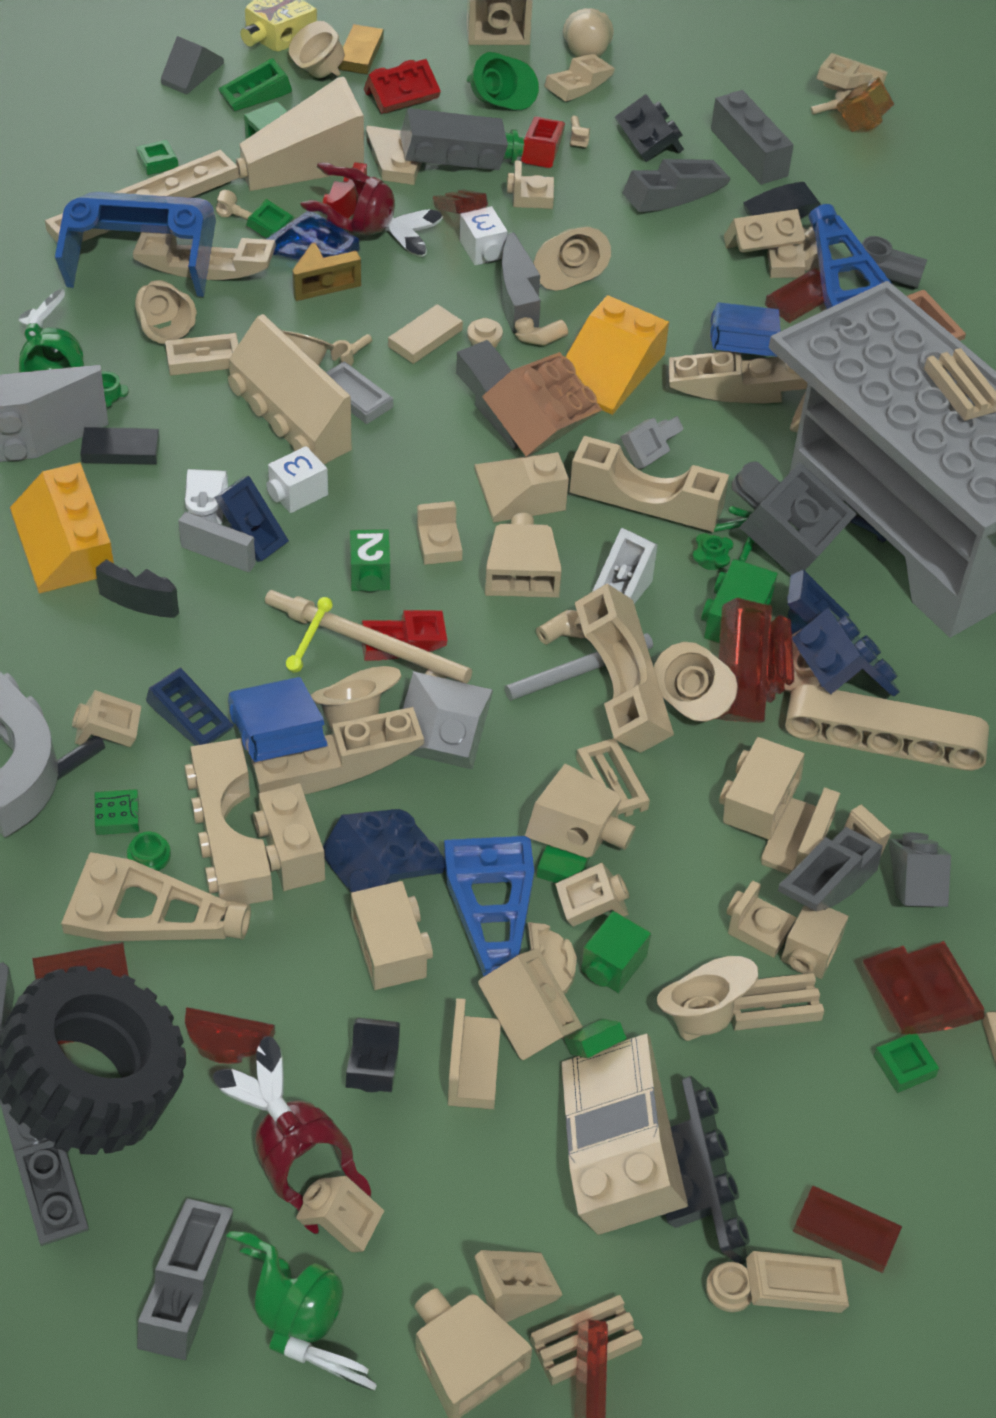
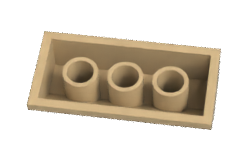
[228,314,352,464]

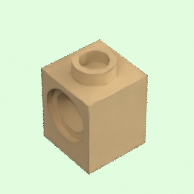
[781,905,849,979]

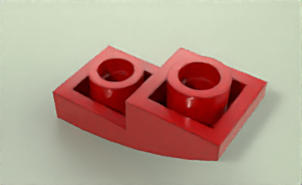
[322,162,367,230]

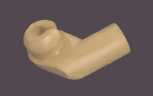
[515,317,568,346]
[536,610,586,645]

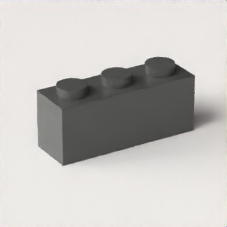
[711,90,794,185]
[400,108,508,170]

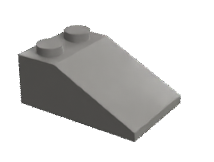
[0,365,109,462]

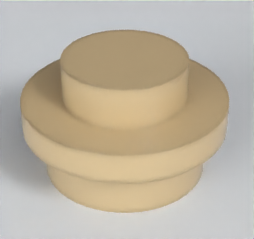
[467,318,503,348]
[706,1262,752,1312]

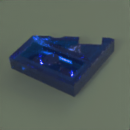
[267,211,360,260]

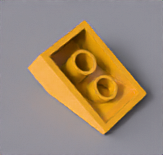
[566,295,669,415]

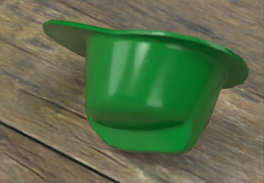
[466,52,539,110]

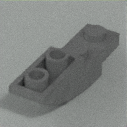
[0,1100,89,1246]

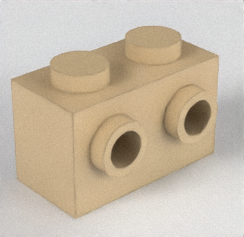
[719,737,805,840]
[253,783,325,891]
[351,881,433,990]

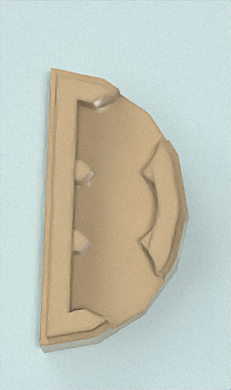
[527,922,577,994]

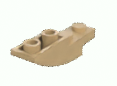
[669,351,808,403]
[250,707,424,795]

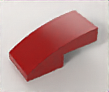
[361,610,448,661]

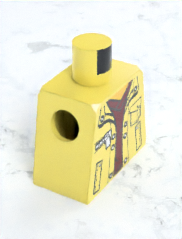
[240,0,317,52]

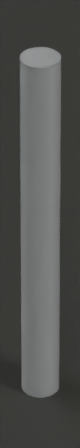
[505,633,653,701]

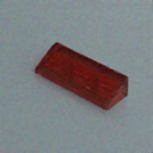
[716,598,772,723]

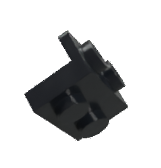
[615,94,684,162]

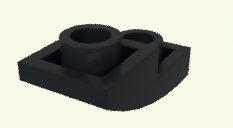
[743,181,821,219]
[96,559,179,618]

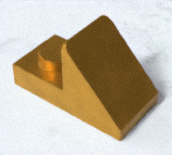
[293,242,361,301]

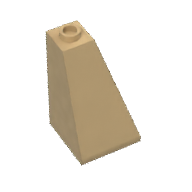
[236,77,364,191]

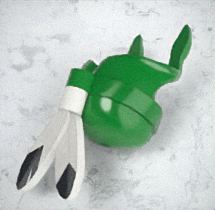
[19,288,84,373]
[226,1231,377,1390]

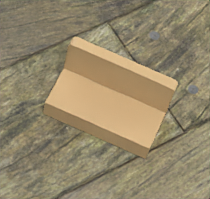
[761,787,840,874]
[478,948,583,1060]
[448,998,501,1109]

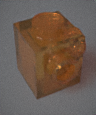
[837,77,894,132]

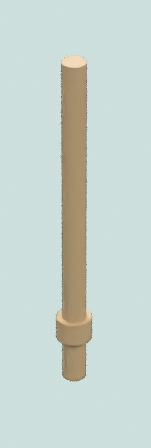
[265,590,472,684]

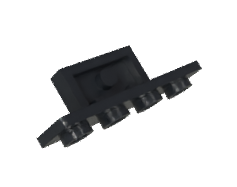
[666,1076,750,1264]

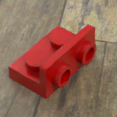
[364,59,441,114]

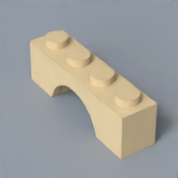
[570,436,729,532]
[575,583,674,753]
[184,738,273,904]

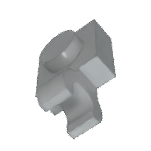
[620,416,684,469]

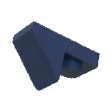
[214,475,289,562]
[786,569,849,638]

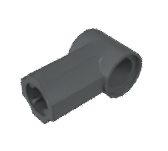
[854,236,927,289]

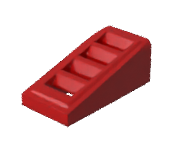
[521,116,565,168]

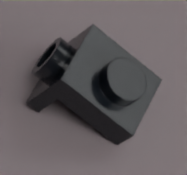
[345,1018,400,1093]

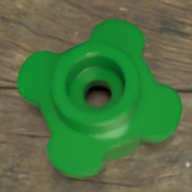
[101,371,129,407]
[692,533,734,570]

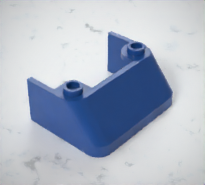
[55,192,216,297]

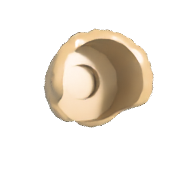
[563,8,614,57]
[135,280,197,344]

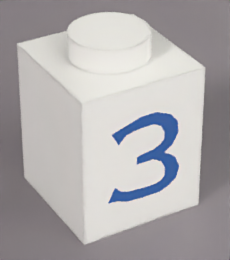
[460,206,508,265]
[267,446,328,513]

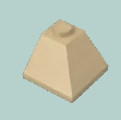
[474,452,569,523]

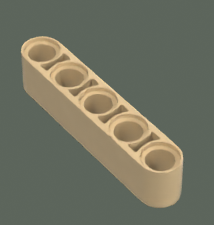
[785,685,989,771]

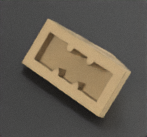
[475,1250,563,1323]

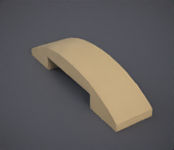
[133,232,276,280]

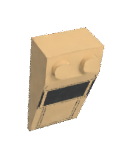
[562,1033,688,1235]

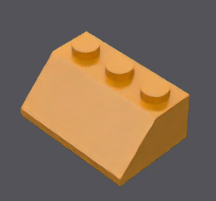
[10,463,114,593]

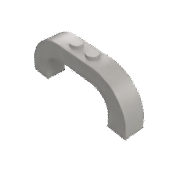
[0,672,58,838]

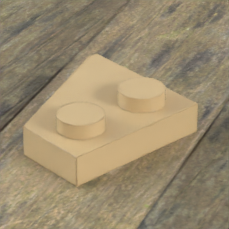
[816,53,888,90]
[366,125,422,185]

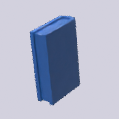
[710,302,781,357]
[228,677,328,762]

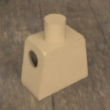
[485,513,561,597]
[525,764,636,858]
[415,1288,532,1418]

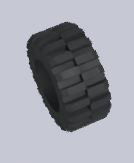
[0,966,186,1155]

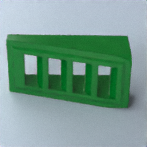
[218,58,292,111]

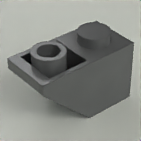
[889,832,951,907]

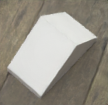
[592,528,658,604]

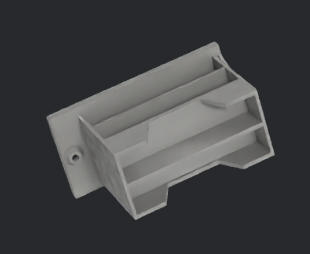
[769,281,996,638]

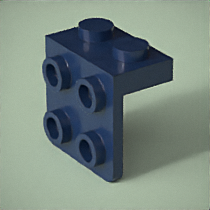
[791,608,900,697]
[323,809,446,893]

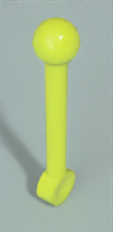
[286,597,333,673]

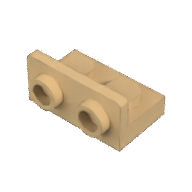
[724,209,805,252]

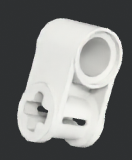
[185,469,228,525]

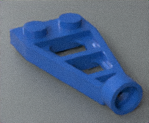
[808,204,892,309]
[444,836,534,977]

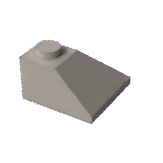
[403,671,493,770]

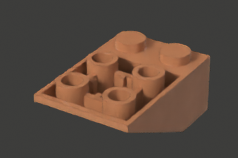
[482,352,602,456]

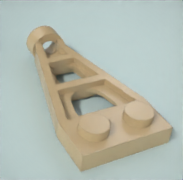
[61,852,251,941]

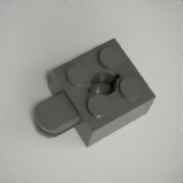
[732,461,857,575]

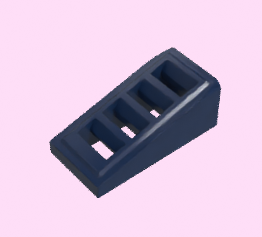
[146,667,234,746]

